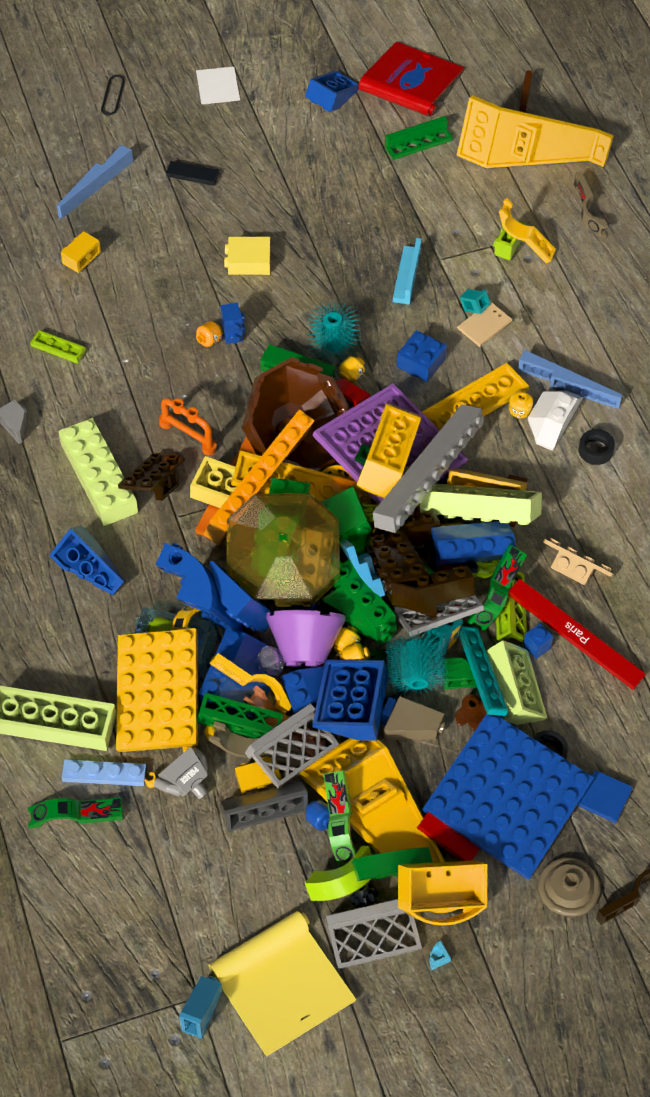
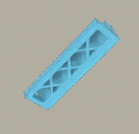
[393,238,422,305]

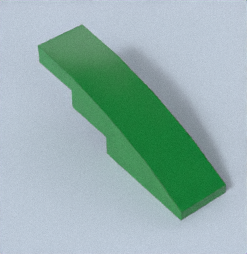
[352,847,433,882]

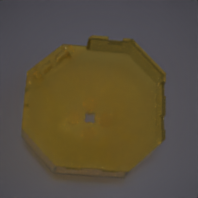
[227,493,340,607]

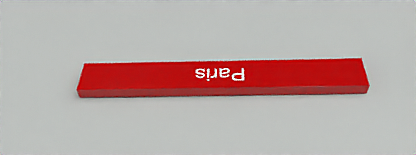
[508,579,646,690]

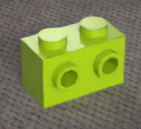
[493,220,525,261]

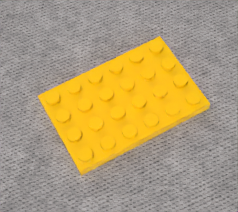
[116,628,198,752]

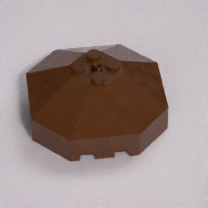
[242,357,351,471]

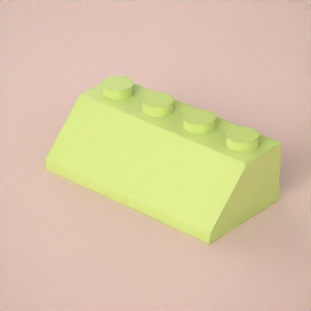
[486,640,547,725]

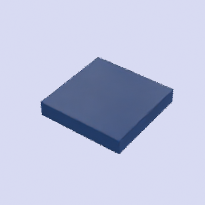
[578,770,633,823]

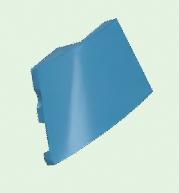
[340,539,385,597]

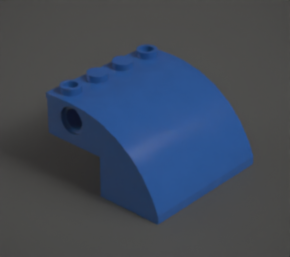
[155,543,243,632]

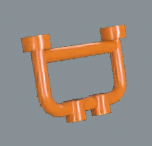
[159,398,217,456]

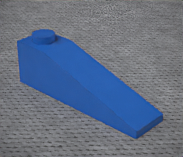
[49,525,125,595]

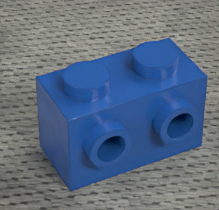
[220,302,246,344]

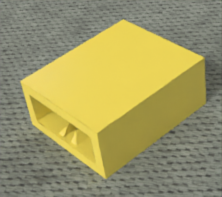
[224,237,270,275]

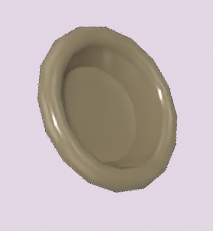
[538,857,601,917]

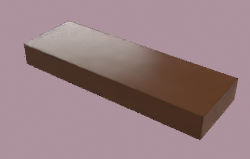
[519,70,532,113]

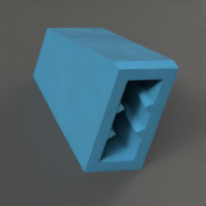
[179,976,223,1039]

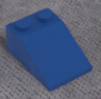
[305,70,359,112]
[281,667,324,714]

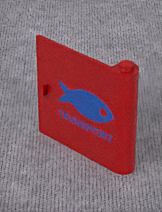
[359,41,464,117]

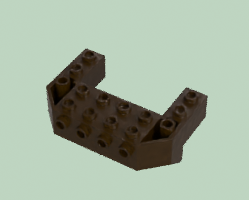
[364,511,474,618]

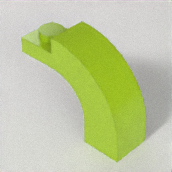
[305,846,372,901]

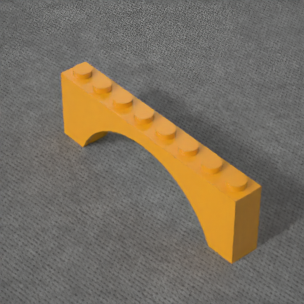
[203,409,314,546]

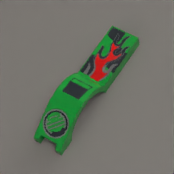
[467,545,527,631]
[28,798,123,829]

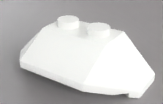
[528,390,583,451]

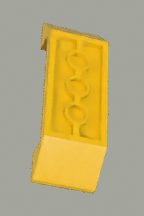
[356,402,421,498]

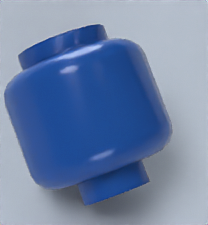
[305,800,330,831]

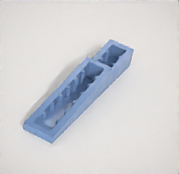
[57,145,133,218]
[518,350,622,409]

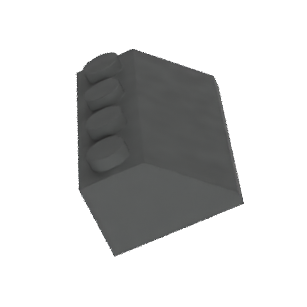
[220,781,308,832]

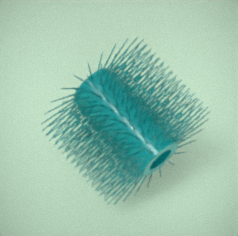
[306,299,361,364]
[386,631,448,697]

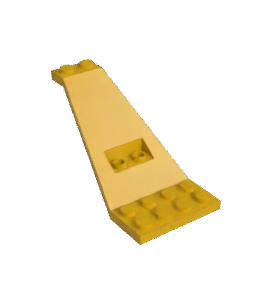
[457,95,614,168]
[299,738,448,875]

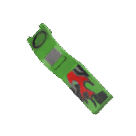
[323,770,357,868]

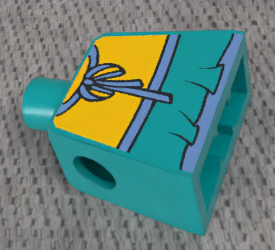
[425,618,463,660]

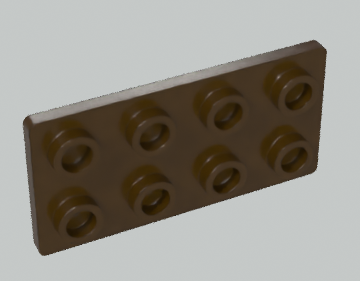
[118,453,185,501]

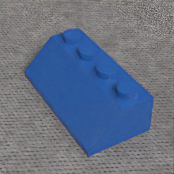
[431,521,516,566]

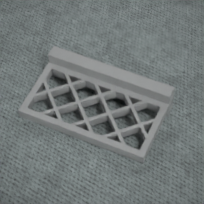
[392,595,484,637]
[245,703,339,789]
[325,899,422,970]

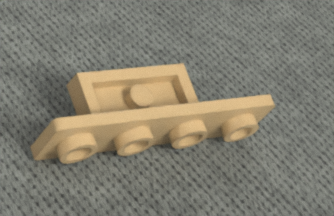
[543,538,614,586]

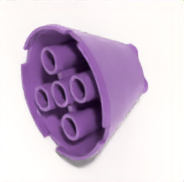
[266,610,346,668]

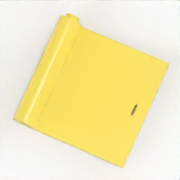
[208,911,356,1057]

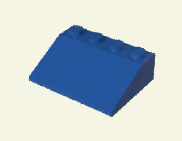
[209,561,274,633]
[199,628,282,721]
[312,660,389,741]

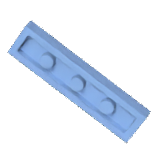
[62,760,146,786]

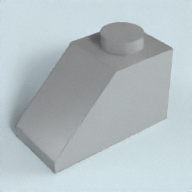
[0,400,27,444]

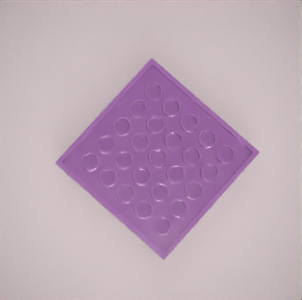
[312,384,468,505]

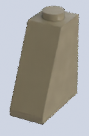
[383,696,446,740]

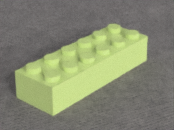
[58,418,138,527]
[420,484,542,525]
[0,686,117,751]

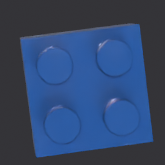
[397,330,447,382]

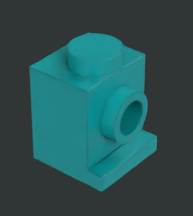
[460,289,491,314]

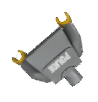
[144,746,208,799]

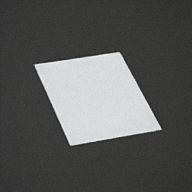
[196,67,240,104]

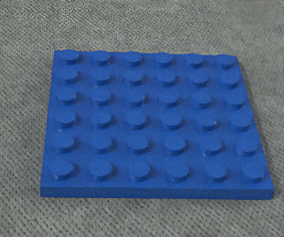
[422,714,594,880]

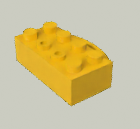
[398,860,487,925]

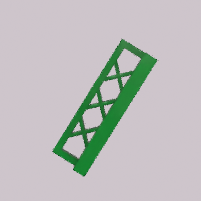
[385,116,453,160]
[198,693,283,738]

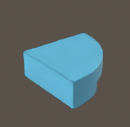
[429,940,451,970]

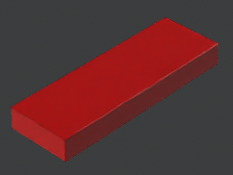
[417,812,480,861]

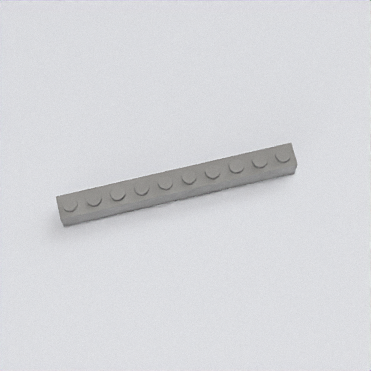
[373,404,484,533]

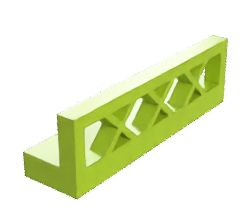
[496,571,527,643]

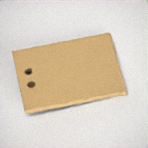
[457,301,512,347]

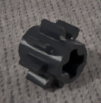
[350,883,378,908]

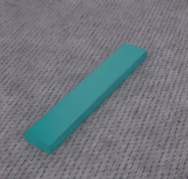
[459,626,508,716]

